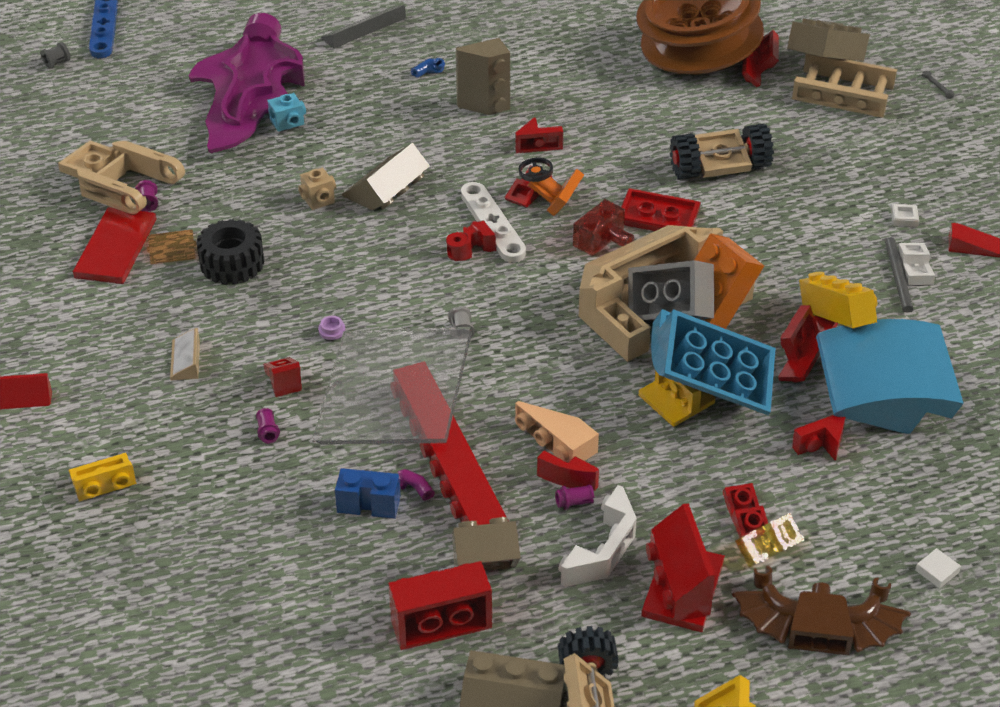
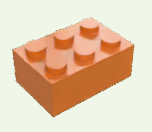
[695,233,764,329]

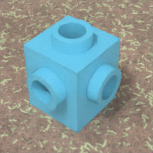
[268,93,306,132]

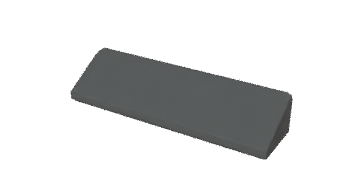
[321,5,406,48]

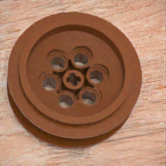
[636,0,764,74]

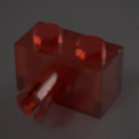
[573,199,634,256]

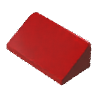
[0,373,52,409]

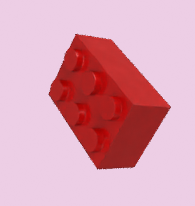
[388,561,492,651]

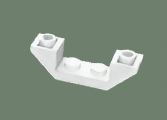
[558,485,637,587]

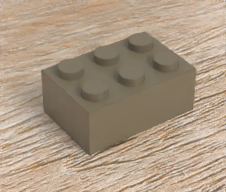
[787,18,870,61]

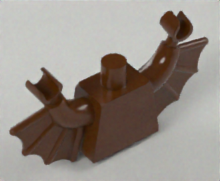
[732,565,911,655]

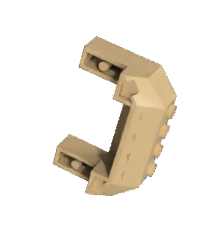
[579,225,755,362]

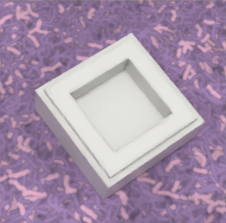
[891,204,919,227]
[915,548,961,589]

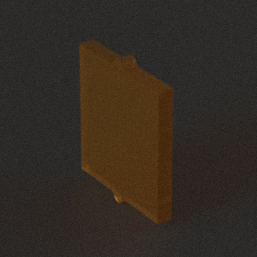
[147,229,197,264]

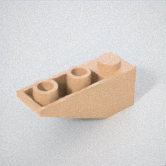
[515,401,599,463]

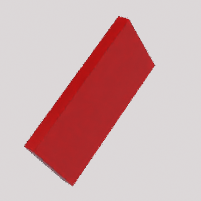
[73,207,157,284]

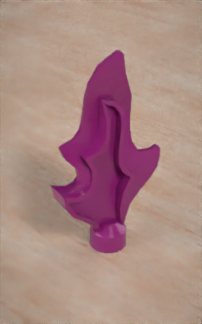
[189,13,305,154]

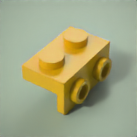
[69,453,137,502]

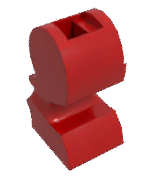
[446,220,496,261]

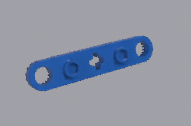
[89,0,118,59]

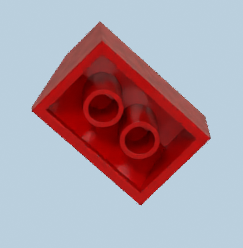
[646,503,715,621]

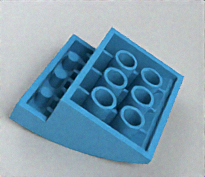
[651,309,776,415]
[816,319,964,434]

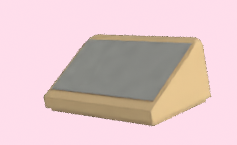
[170,328,200,380]

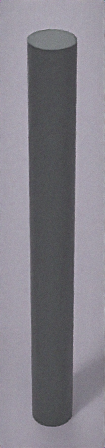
[885,237,913,312]

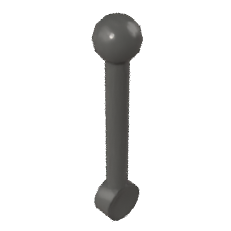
[922,71,954,98]

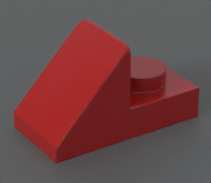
[515,117,563,153]
[263,357,302,397]
[792,415,846,461]

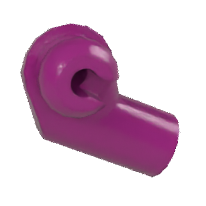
[398,469,435,501]

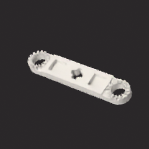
[461,182,526,263]

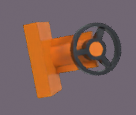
[518,157,584,216]

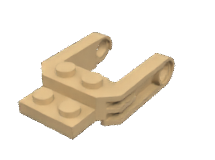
[58,140,185,214]

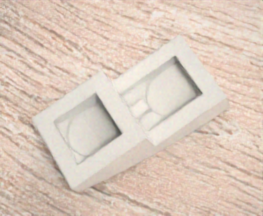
[898,243,935,285]

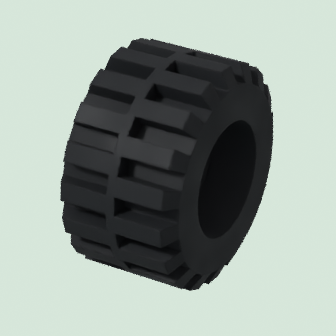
[196,219,265,285]

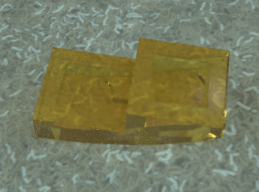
[735,513,804,568]

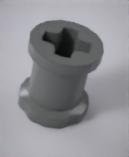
[40,42,71,69]

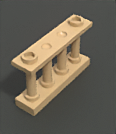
[792,53,897,118]

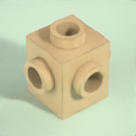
[298,167,336,210]

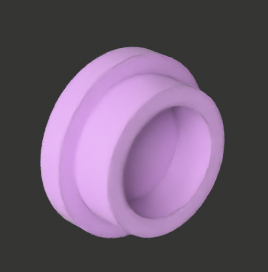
[318,316,346,340]

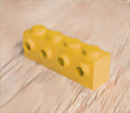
[799,272,878,328]

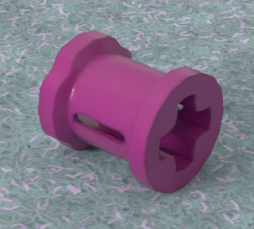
[135,180,158,212]

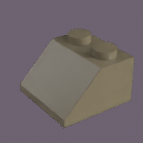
[452,517,521,570]

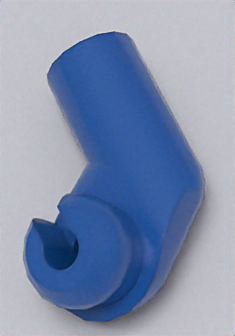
[411,58,445,78]

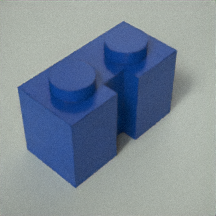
[335,468,401,519]

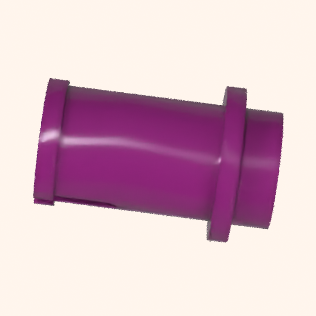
[255,408,280,444]
[555,485,594,510]

